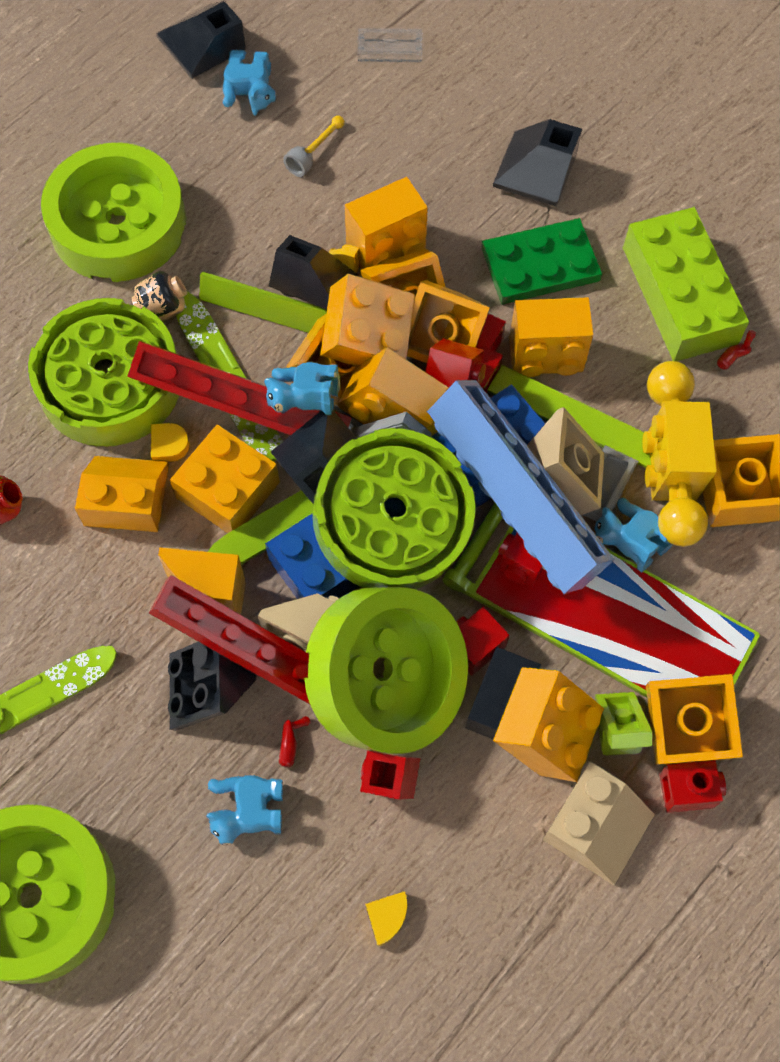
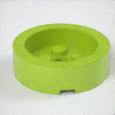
[41,142,186,282]
[28,298,179,447]
[313,428,475,589]
[304,587,468,754]
[0,805,116,984]

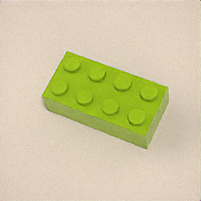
[623,207,749,361]

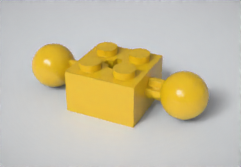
[642,361,717,547]

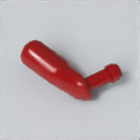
[717,330,756,370]
[279,716,311,768]

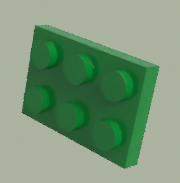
[481,218,602,305]

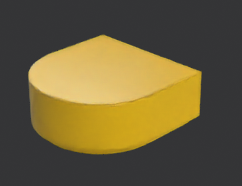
[151,423,190,462]

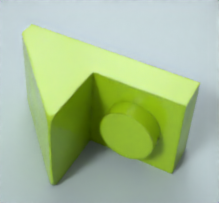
[595,692,652,756]

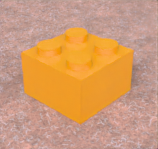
[345,176,428,269]
[320,274,415,366]
[509,297,594,377]
[338,347,449,428]
[170,424,280,533]
[703,434,780,527]
[493,667,604,782]
[646,674,743,765]

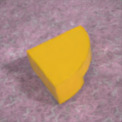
[329,245,359,273]
[365,891,407,947]

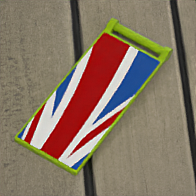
[442,500,760,698]

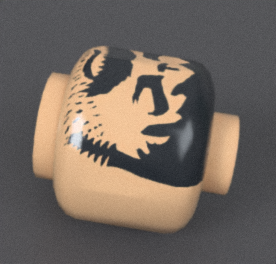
[132,271,187,322]

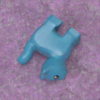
[223,50,277,116]
[264,362,340,415]
[594,498,672,573]
[206,775,283,845]

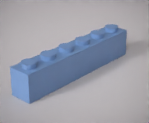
[427,380,615,594]

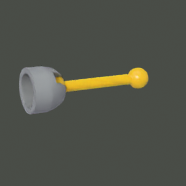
[283,115,345,177]

